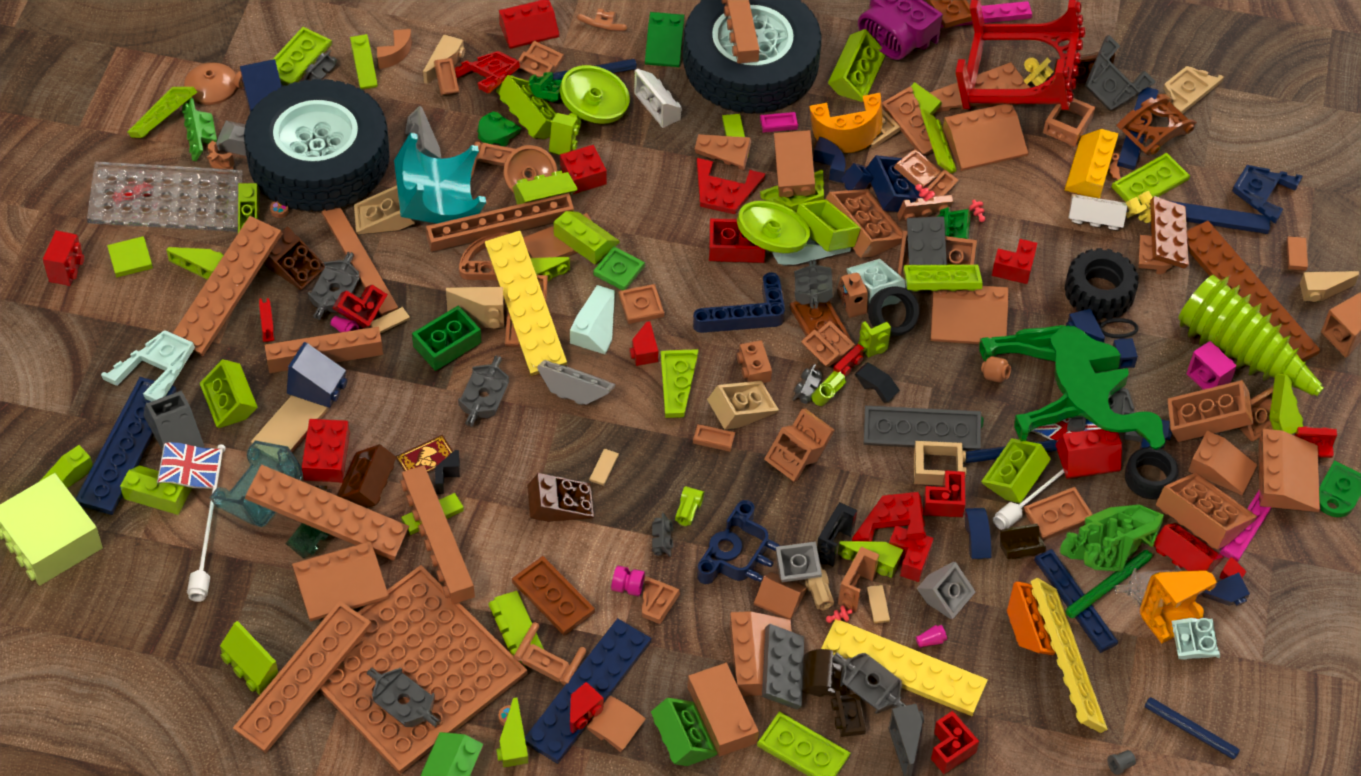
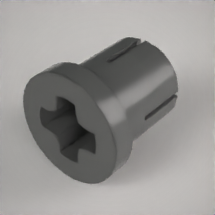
[1107,750,1136,775]

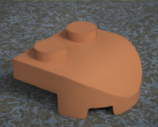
[1138,235,1174,274]

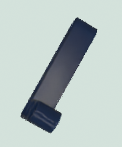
[693,272,785,333]

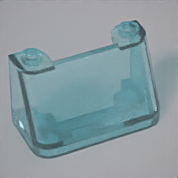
[209,440,303,527]

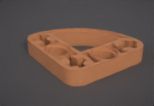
[459,232,510,280]

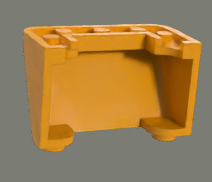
[1140,571,1217,644]

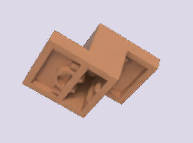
[764,408,835,482]

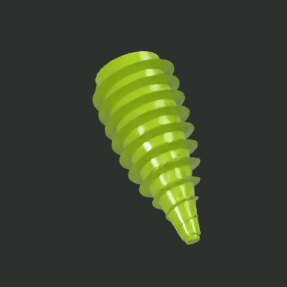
[1178,275,1324,397]

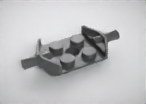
[308,252,360,320]
[794,260,833,309]
[458,355,509,427]
[833,652,907,714]
[367,667,441,728]

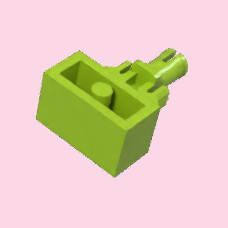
[549,113,582,155]

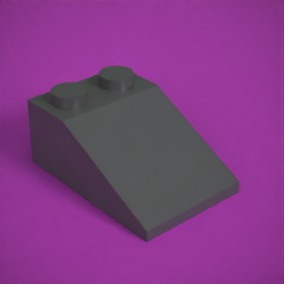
[888,704,924,776]

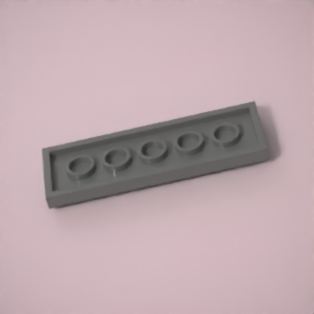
[863,405,981,450]

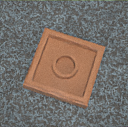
[894,149,942,188]
[619,284,664,324]

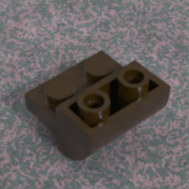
[802,649,846,697]

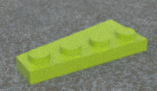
[127,87,197,138]
[660,349,699,418]

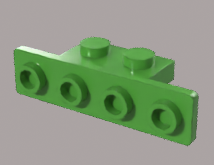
[182,97,217,161]

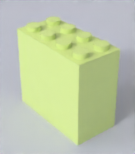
[0,473,103,586]

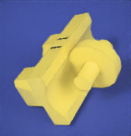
[1023,57,1054,86]
[1126,191,1159,223]

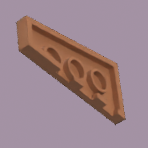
[882,86,934,157]

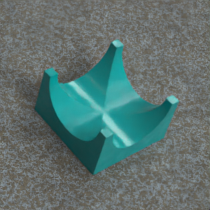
[394,133,486,224]

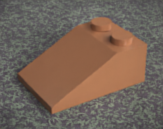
[1188,431,1257,495]

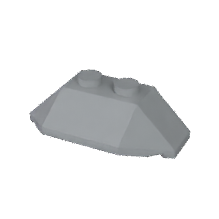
[537,360,615,405]

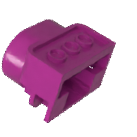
[858,0,943,60]

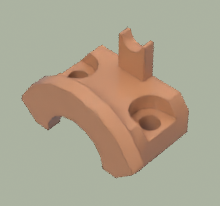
[207,141,235,173]

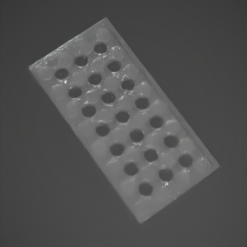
[87,162,243,232]

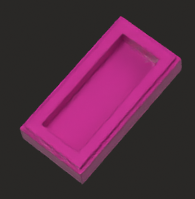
[760,112,798,133]

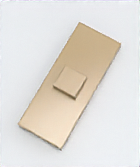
[370,307,410,334]
[589,449,619,486]
[867,585,890,624]

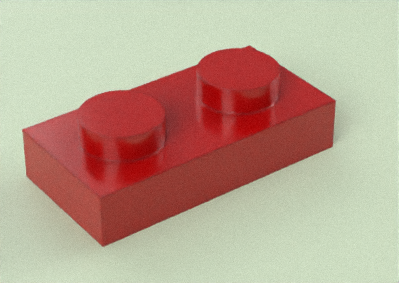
[833,344,864,377]

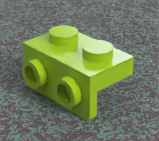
[858,321,891,358]

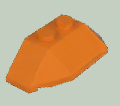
[1007,581,1056,655]

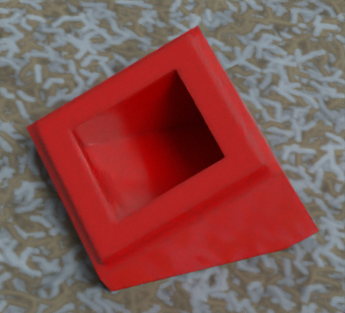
[1219,557,1247,579]

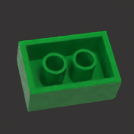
[412,305,482,371]

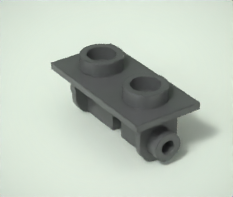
[304,50,337,81]
[792,364,822,404]
[652,513,673,557]

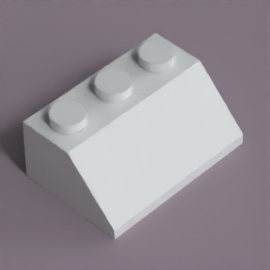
[634,69,682,128]
[1068,194,1127,230]

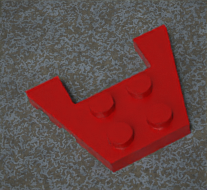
[454,51,520,94]
[697,158,765,215]
[852,492,926,542]

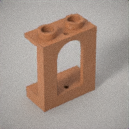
[838,547,879,612]

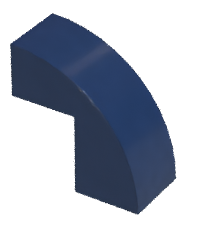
[813,137,846,183]
[965,508,991,559]

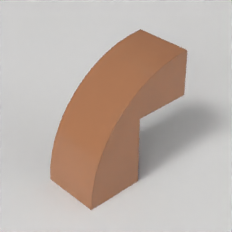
[377,29,412,69]

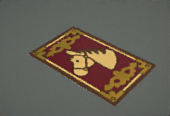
[396,434,453,473]

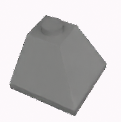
[216,120,246,156]
[776,542,822,582]
[917,562,975,619]

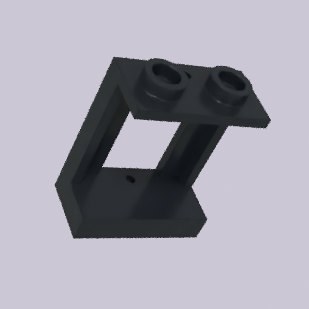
[817,502,857,567]

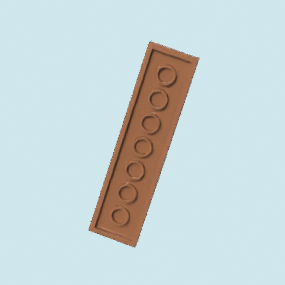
[173,216,283,356]
[245,464,409,561]
[233,601,372,753]

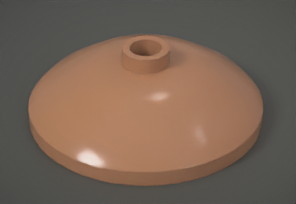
[184,63,237,105]
[503,145,557,193]

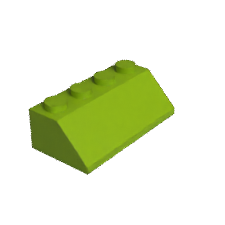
[828,29,885,102]
[496,75,557,140]

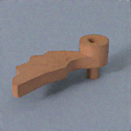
[1109,153,1121,180]

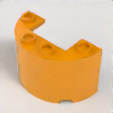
[809,93,883,153]

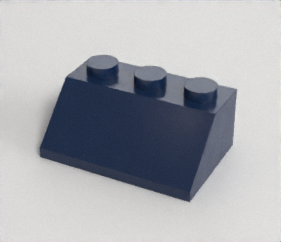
[866,155,921,212]

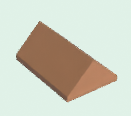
[1239,386,1274,441]

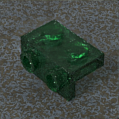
[285,523,329,558]

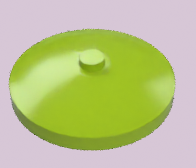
[560,65,630,124]
[737,201,810,253]

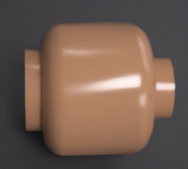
[981,356,1011,383]

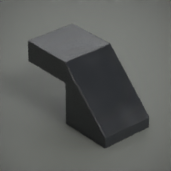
[855,362,900,403]
[435,450,460,494]

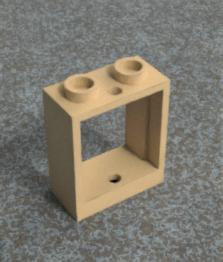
[914,441,966,485]

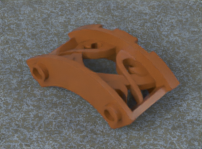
[1116,94,1197,156]

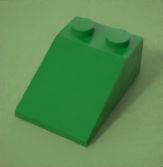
[645,12,685,67]

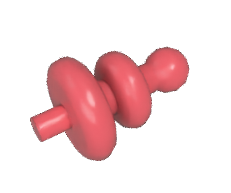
[915,184,935,201]
[969,199,985,222]
[826,605,853,623]

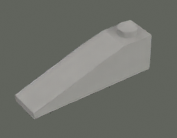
[403,106,441,159]

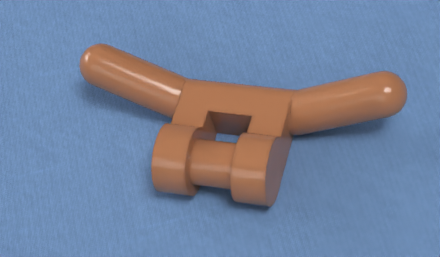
[577,8,627,31]

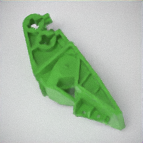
[1060,505,1164,572]

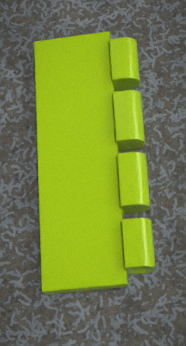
[921,109,956,173]
[488,591,544,665]

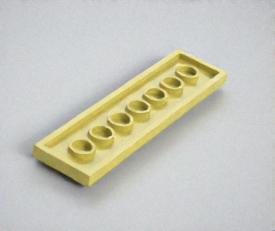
[485,231,567,376]
[1031,578,1108,733]
[821,619,988,716]

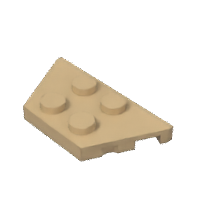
[1163,66,1224,114]

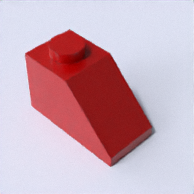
[629,321,659,366]

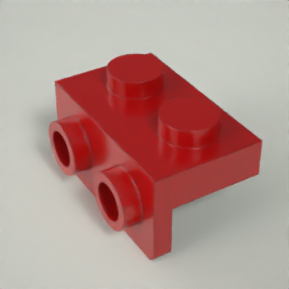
[1294,426,1337,458]

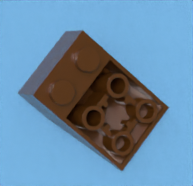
[264,226,325,290]
[527,473,594,522]

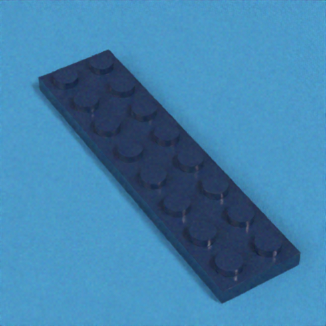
[75,377,176,515]
[525,618,651,764]

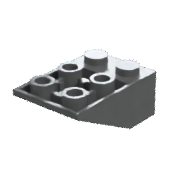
[143,391,205,451]

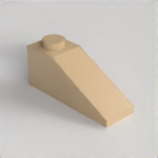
[423,35,465,84]
[1300,271,1359,302]

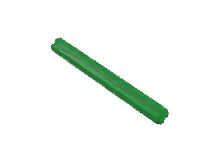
[1065,550,1152,618]

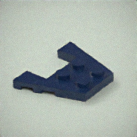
[1232,165,1303,224]

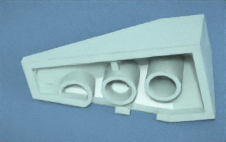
[772,237,851,265]
[570,285,615,354]

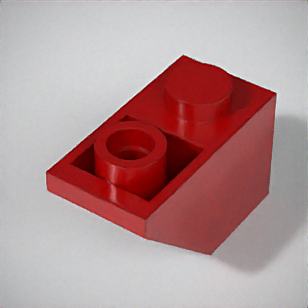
[570,682,604,733]

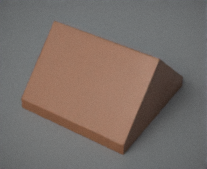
[754,572,808,620]

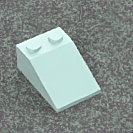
[847,259,905,307]

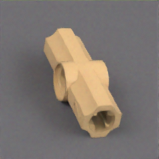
[804,561,834,611]

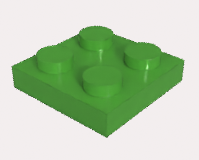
[593,246,645,290]

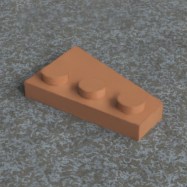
[695,134,751,170]
[897,195,954,221]

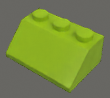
[512,171,577,205]
[554,211,620,265]
[200,359,258,428]
[981,438,1051,503]
[120,465,192,515]
[220,621,278,695]

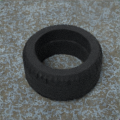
[868,286,920,337]
[1125,447,1178,499]

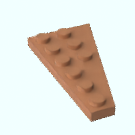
[930,62,1030,112]

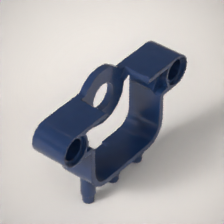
[697,500,780,584]

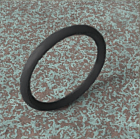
[1099,318,1139,338]

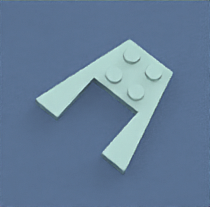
[101,330,195,402]

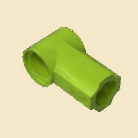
[811,371,846,406]
[675,486,704,526]

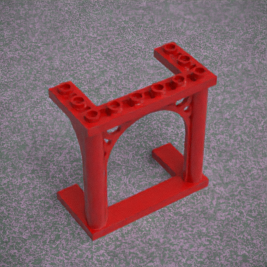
[955,0,1085,110]

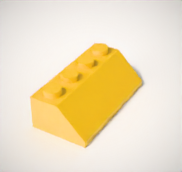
[1065,129,1119,198]

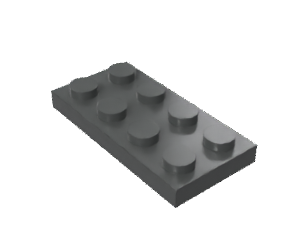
[907,217,947,293]
[762,624,804,710]

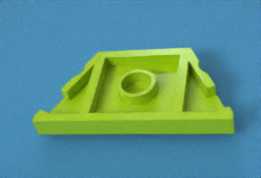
[760,170,824,211]

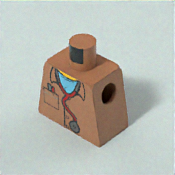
[837,272,868,318]

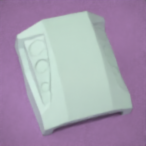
[1172,618,1220,660]

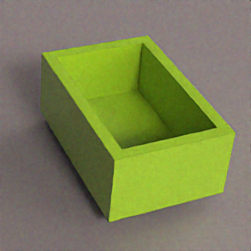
[796,199,861,252]

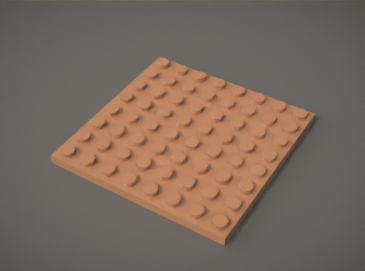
[319,565,528,774]

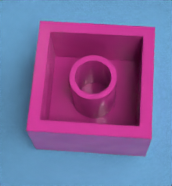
[1186,341,1236,390]

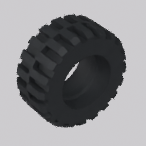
[1065,248,1139,320]

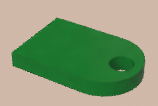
[1319,460,1361,517]

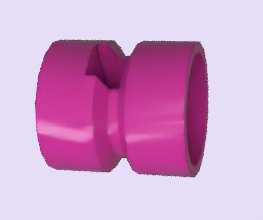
[611,565,645,597]

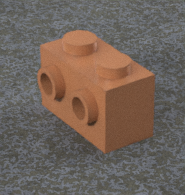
[737,340,772,383]

